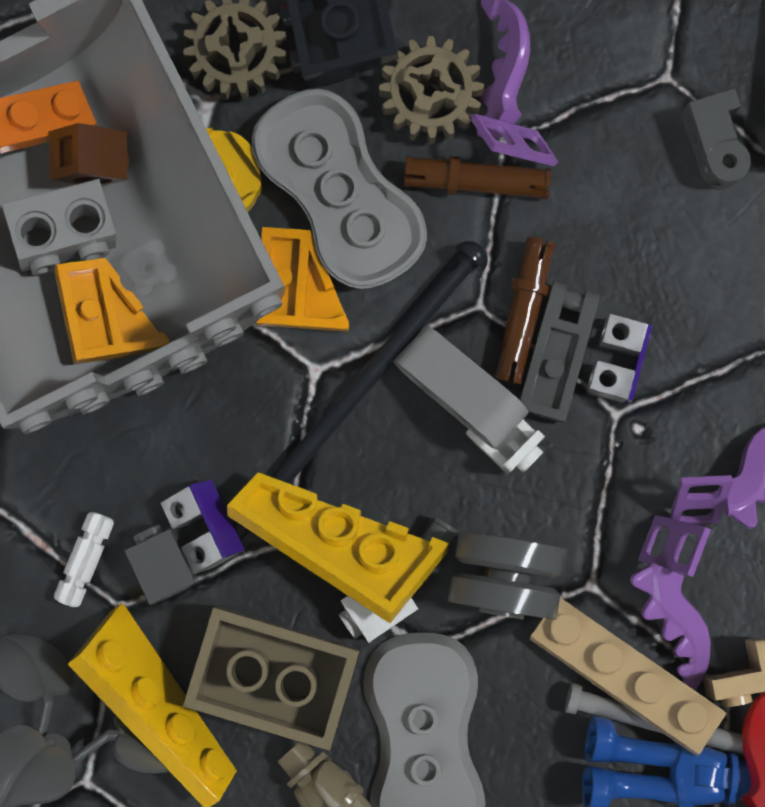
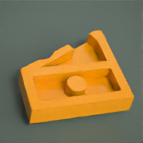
[255,227,349,332]
[54,258,169,365]

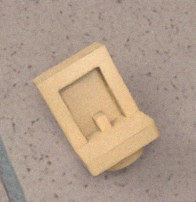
[703,637,765,707]

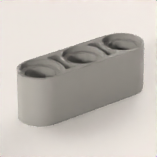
[393,325,529,449]

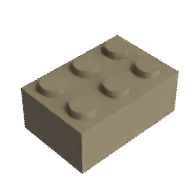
[183,606,360,751]

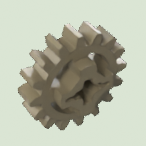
[183,0,288,100]
[379,36,484,144]

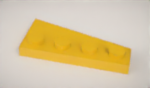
[227,472,449,623]
[68,602,237,807]

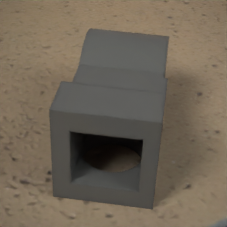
[681,89,751,190]

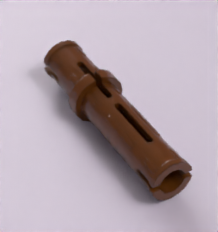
[404,156,551,200]
[492,237,557,386]

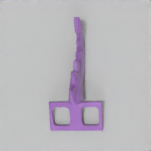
[471,0,558,167]
[669,426,765,529]
[630,515,711,691]

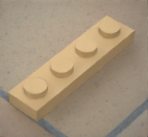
[530,598,727,757]

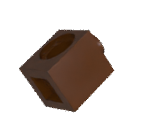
[49,123,129,186]

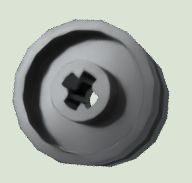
[448,531,567,620]

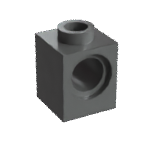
[124,525,201,605]

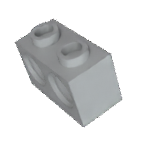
[2,179,116,275]

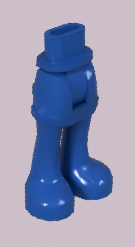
[582,716,751,807]

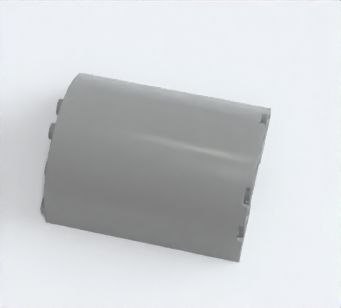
[0,0,285,434]

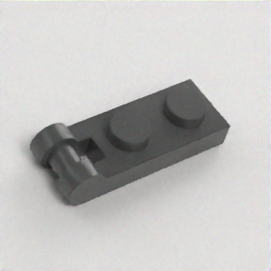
[519,280,600,423]

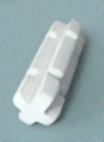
[54,512,114,607]

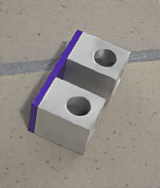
[586,314,653,404]
[161,480,245,574]

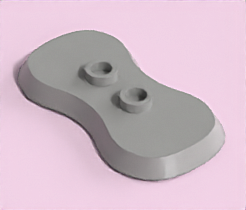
[252,89,427,289]
[363,632,486,807]

